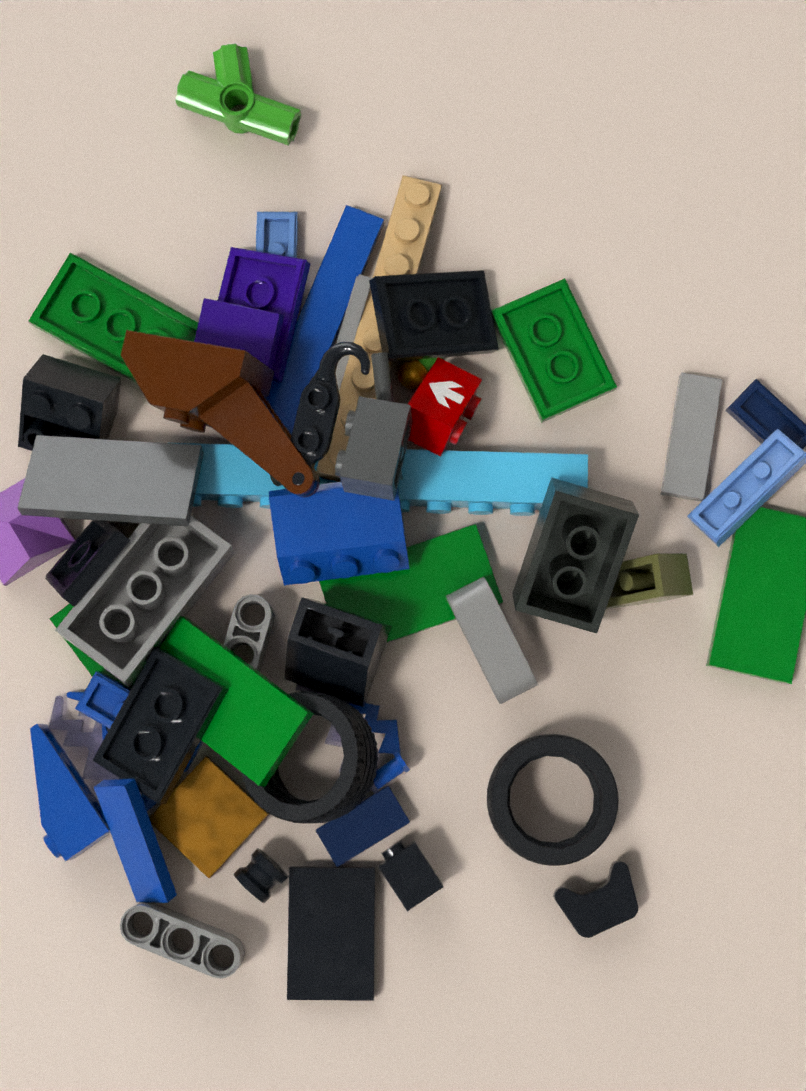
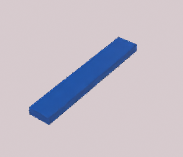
[266,205,384,435]

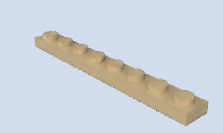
[316,175,442,482]

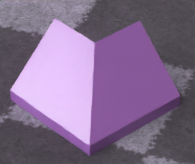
[0,478,75,586]

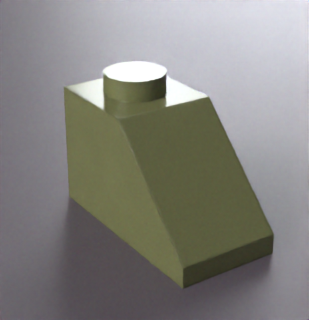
[606,553,693,609]

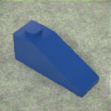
[30,723,110,861]

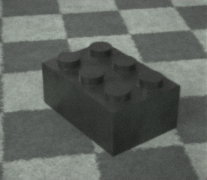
[512,477,639,633]

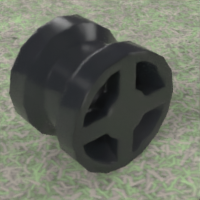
[234,848,288,903]

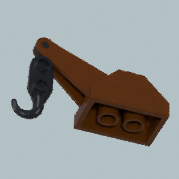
[121,330,370,498]

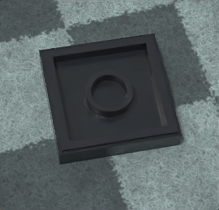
[45,520,130,607]

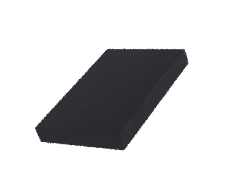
[369,270,499,362]
[93,647,229,804]
[287,866,375,1001]

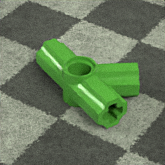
[175,44,301,146]

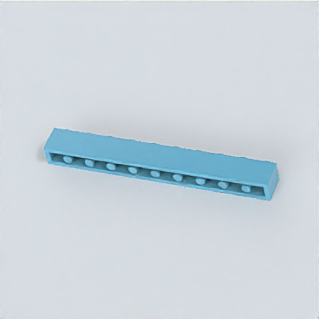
[175,443,588,516]

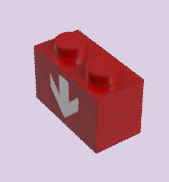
[408,357,482,457]

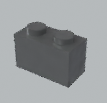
[335,396,413,501]

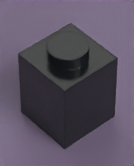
[378,839,444,912]

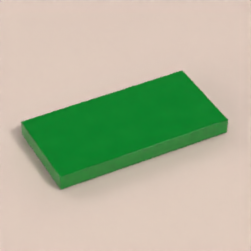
[28,252,198,383]
[706,507,806,684]
[319,524,503,643]
[159,616,314,787]

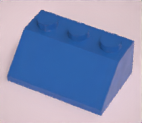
[269,482,410,586]

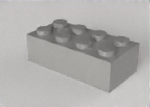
[55,515,233,687]

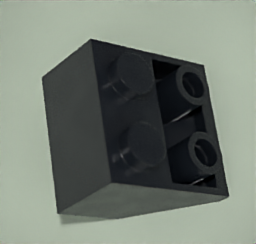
[18,354,121,451]
[284,597,392,707]

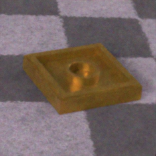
[149,756,269,878]

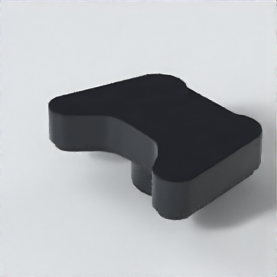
[553,861,638,938]

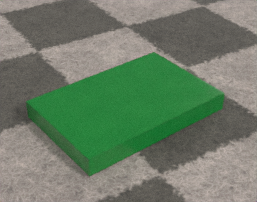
[491,278,617,423]

